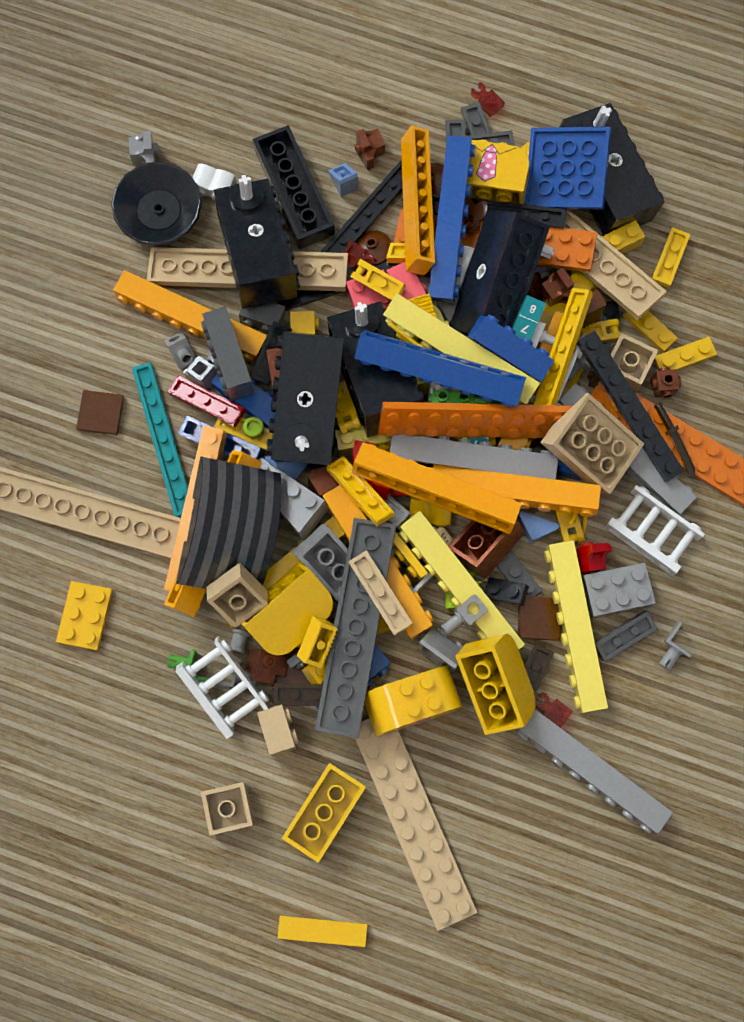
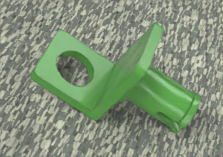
[167,649,210,682]

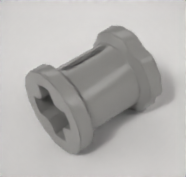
[230,629,251,654]

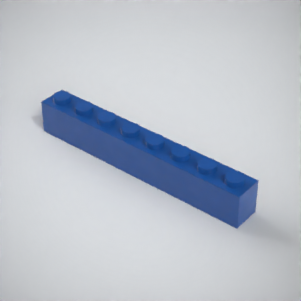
[429,136,476,303]
[354,330,526,407]

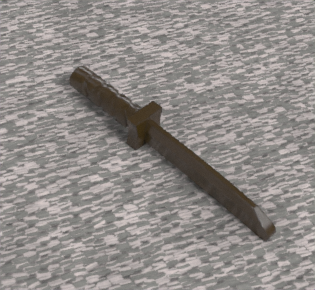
[654,402,695,479]

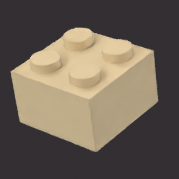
[611,333,658,392]
[206,563,268,628]
[257,705,299,757]
[201,782,255,836]

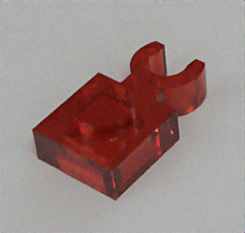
[471,82,505,117]
[343,240,377,271]
[535,692,573,728]

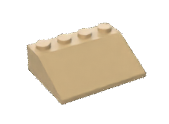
[541,393,644,494]

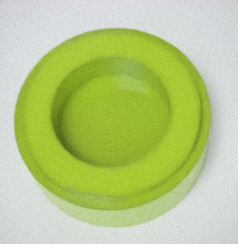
[243,417,264,438]

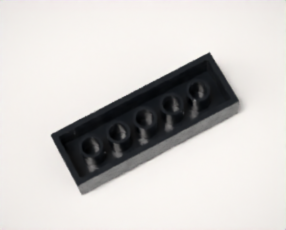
[252,125,335,249]

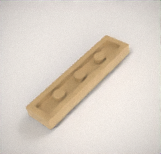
[349,550,413,636]

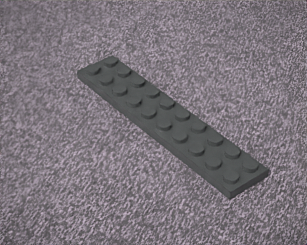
[315,518,396,738]

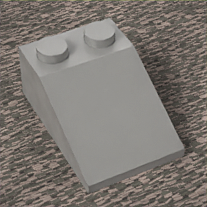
[417,628,463,675]

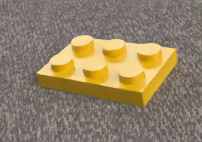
[56,581,113,651]

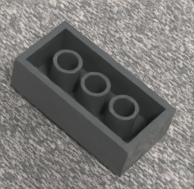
[201,306,255,401]

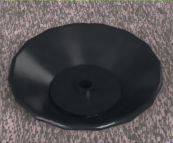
[111,161,202,246]

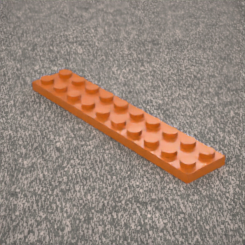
[394,209,597,272]
[591,381,744,507]
[378,402,572,438]

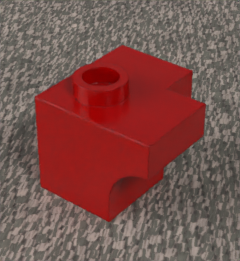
[576,542,612,574]

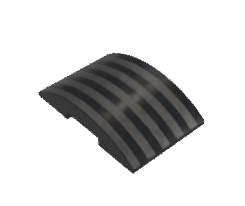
[176,456,282,589]

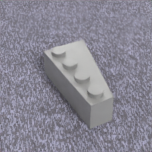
[259,458,329,541]

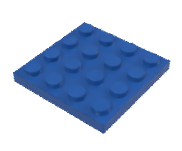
[524,127,612,209]

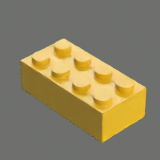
[281,763,366,863]

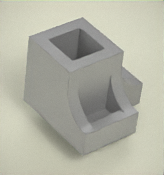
[129,131,159,164]
[183,355,217,390]

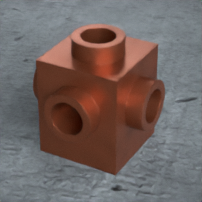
[650,367,681,398]

